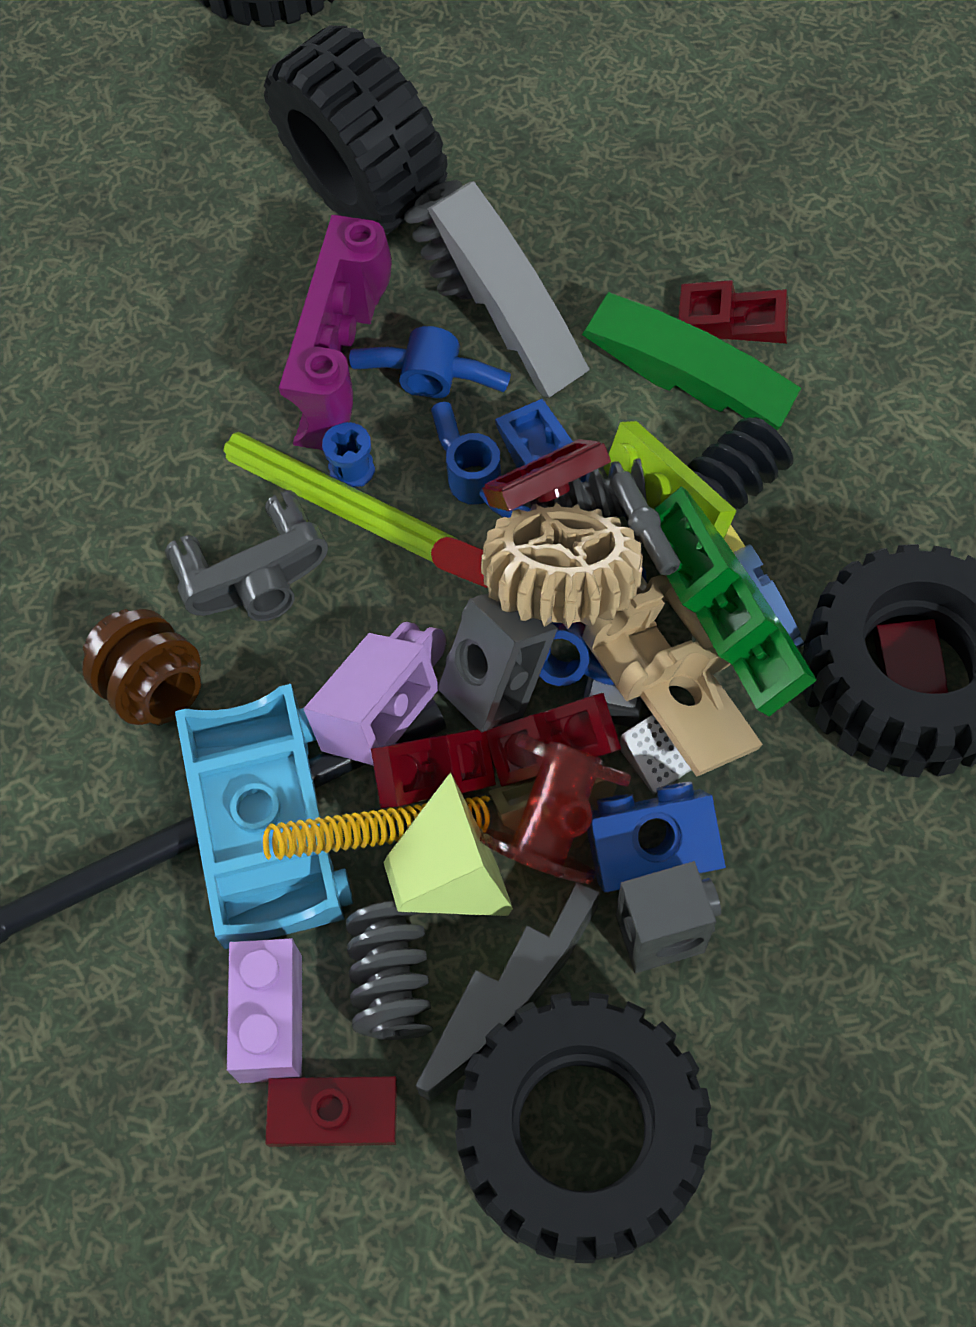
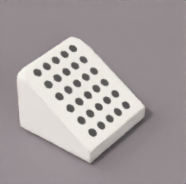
[620,715,691,795]

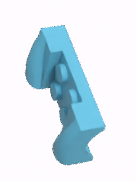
[175,684,354,949]

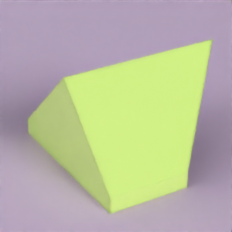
[383,772,513,916]

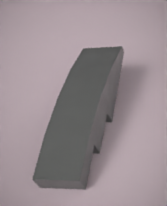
[416,882,599,1101]

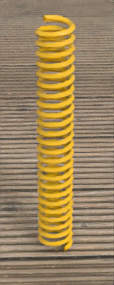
[263,795,490,860]

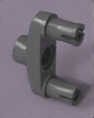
[165,490,328,621]

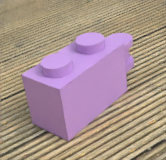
[303,622,446,766]

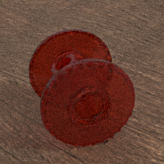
[480,733,631,883]

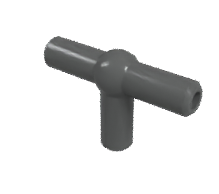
[609,471,680,575]

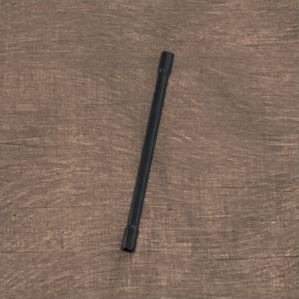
[0,698,446,944]

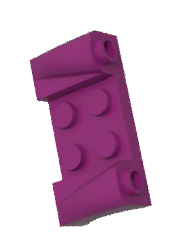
[279,215,392,450]

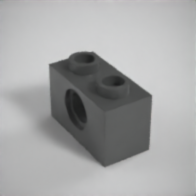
[438,593,558,732]
[616,861,721,973]

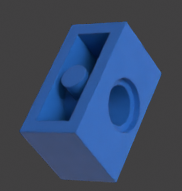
[584,782,726,892]

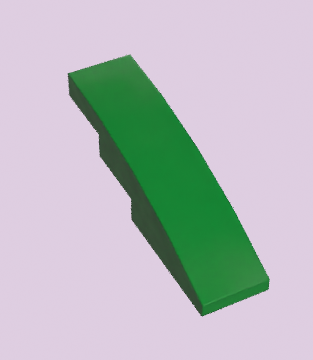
[581,292,801,430]
[655,487,817,717]

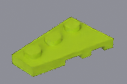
[603,421,737,539]

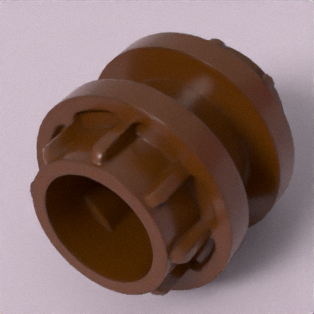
[82,609,201,726]

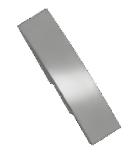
[427,181,590,398]

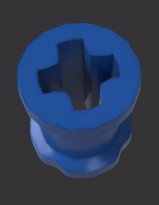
[322,422,375,487]

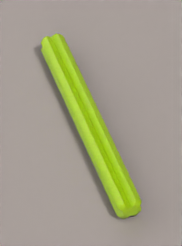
[223,432,458,562]

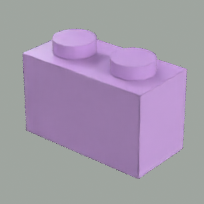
[227,938,302,1083]

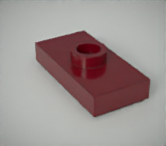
[482,439,611,511]
[265,1076,397,1147]

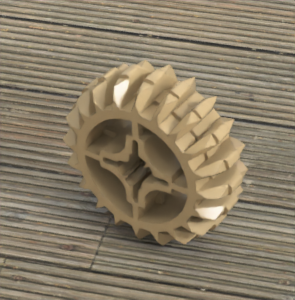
[481,502,643,629]

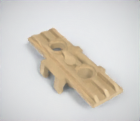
[582,575,763,777]

